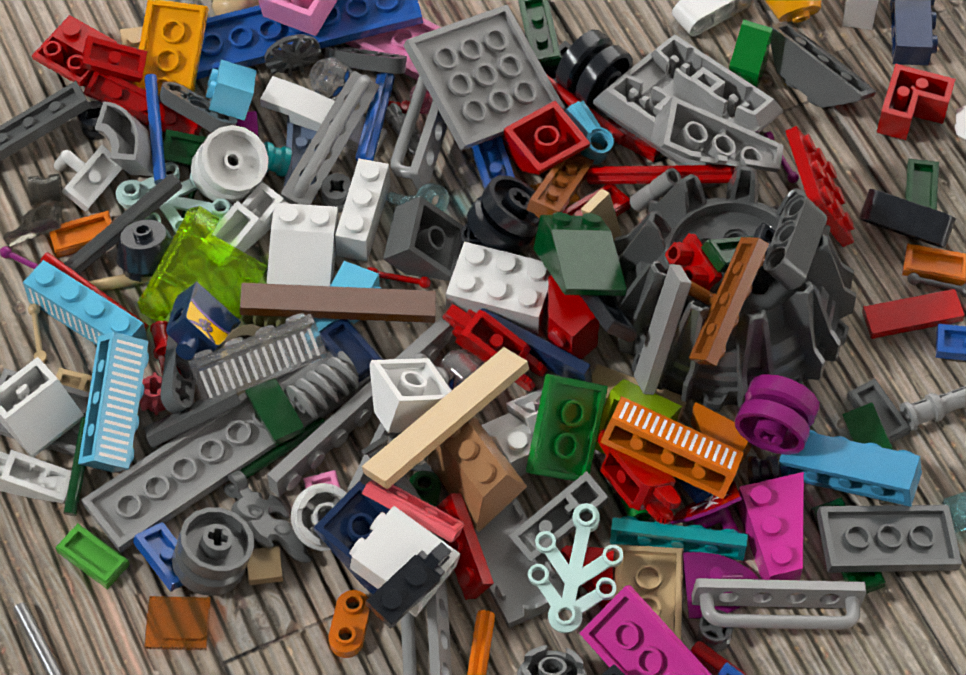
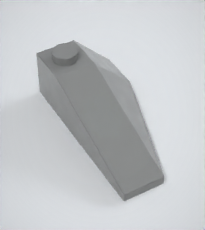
[651,96,784,172]

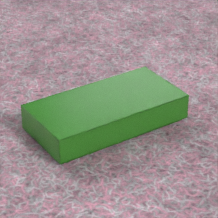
[55,523,130,590]

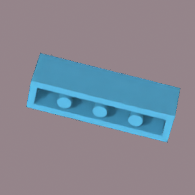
[779,430,922,507]

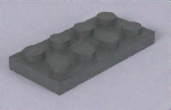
[816,505,962,573]

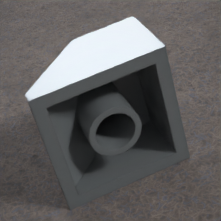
[383,196,464,281]

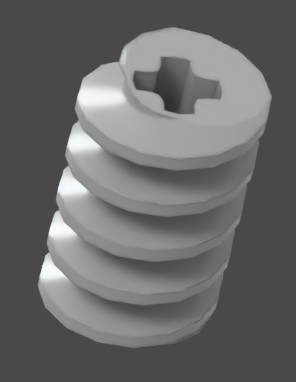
[286,351,360,418]

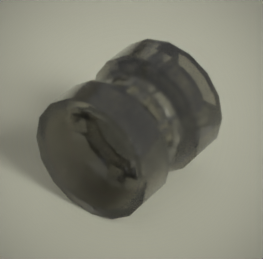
[27,173,64,207]

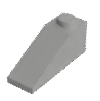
[509,471,609,562]

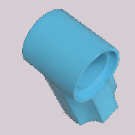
[565,101,614,164]

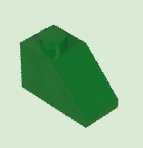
[729,19,773,88]

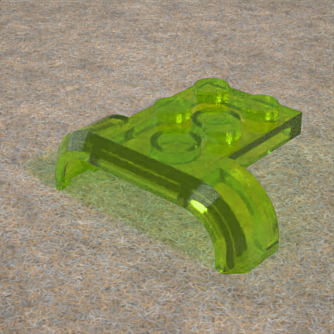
[137,205,267,322]

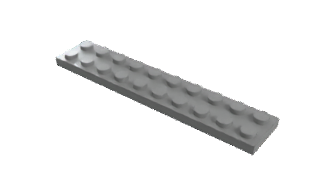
[81,322,384,553]

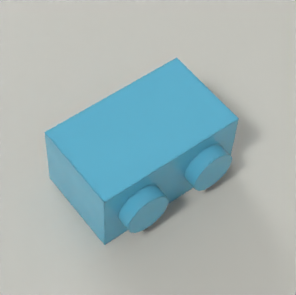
[206,59,256,121]

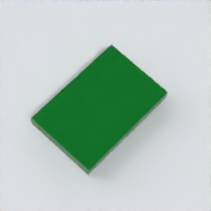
[525,374,608,481]

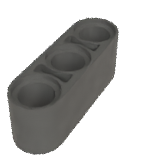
[763,194,827,290]

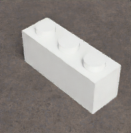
[335,159,390,262]

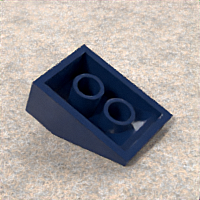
[313,481,390,594]

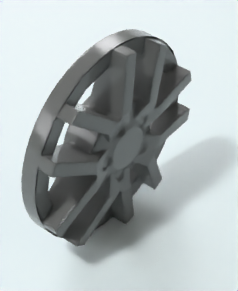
[264,34,321,76]

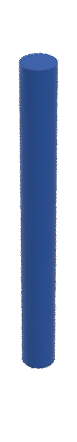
[144,74,166,185]

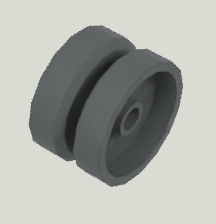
[172,507,254,596]

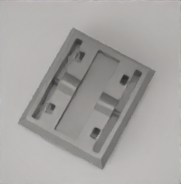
[593,34,783,165]

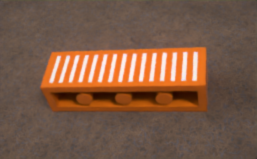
[600,396,744,499]

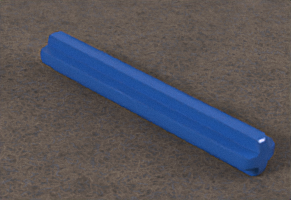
[355,72,395,162]

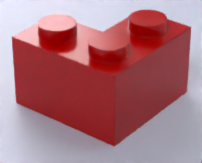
[876,64,956,140]

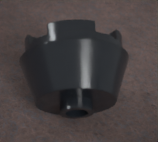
[116,220,179,282]

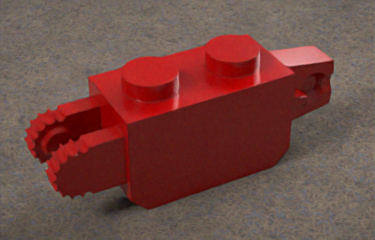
[442,304,547,392]
[597,429,681,525]

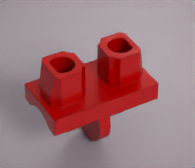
[665,233,723,291]

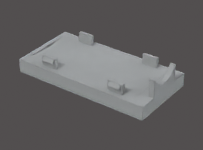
[474,498,564,628]

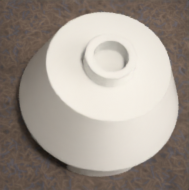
[291,483,347,551]

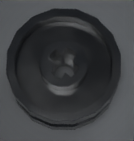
[556,29,633,108]
[467,175,540,255]

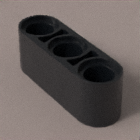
[858,189,956,249]

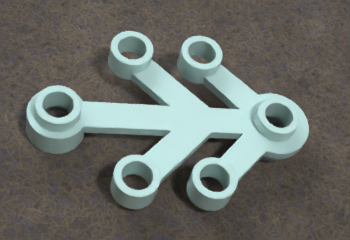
[116,162,233,240]
[528,503,623,634]

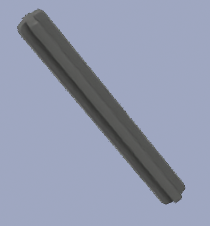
[64,174,182,275]

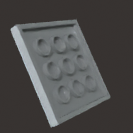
[403,5,565,151]

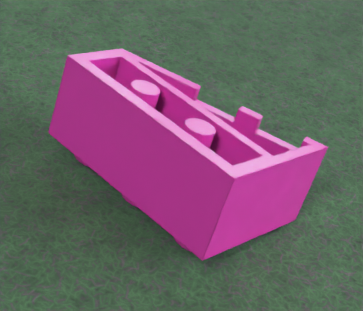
[736,472,804,581]

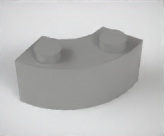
[95,102,154,176]

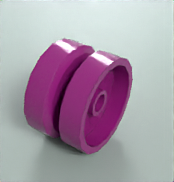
[735,374,820,455]

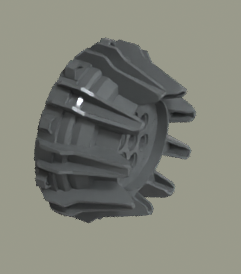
[611,166,856,412]

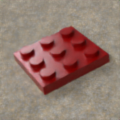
[785,126,855,247]

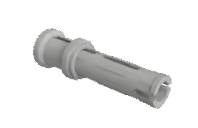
[900,386,966,431]

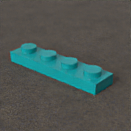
[610,516,748,561]

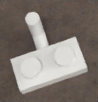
[54,145,122,212]

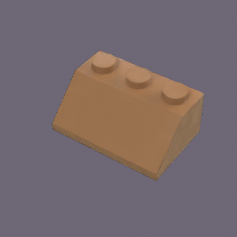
[427,417,527,532]

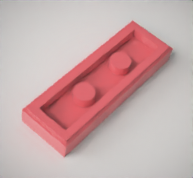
[362,480,464,543]

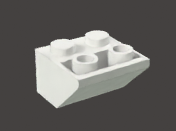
[0,357,84,458]

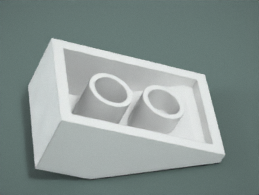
[267,203,339,286]

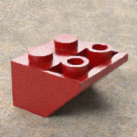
[32,15,117,86]

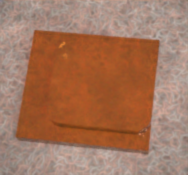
[144,596,211,651]

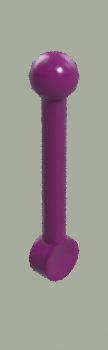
[764,131,799,184]
[0,246,38,269]

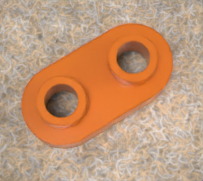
[328,590,371,658]

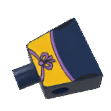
[166,281,241,361]

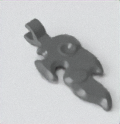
[223,470,313,563]

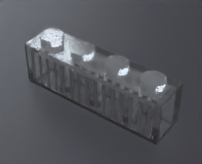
[188,313,328,405]

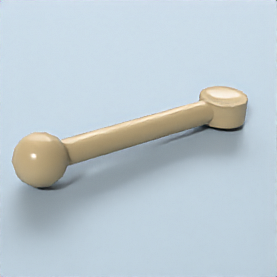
[28,303,48,363]

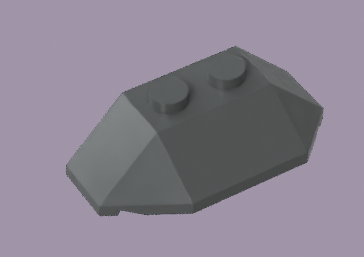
[770,21,877,108]

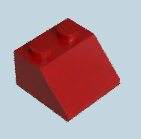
[504,101,590,175]
[547,275,599,360]

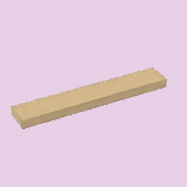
[362,347,529,489]

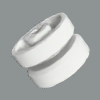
[191,125,268,203]

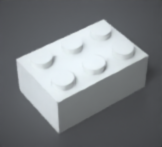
[446,242,551,336]

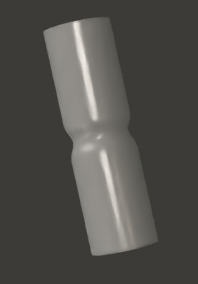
[630,168,681,212]

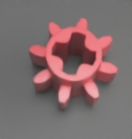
[139,372,166,415]

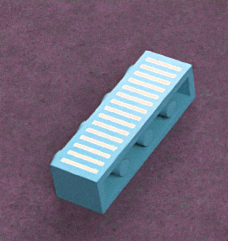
[23,260,148,345]
[78,332,149,473]

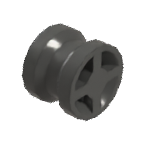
[321,173,351,213]
[697,609,734,652]

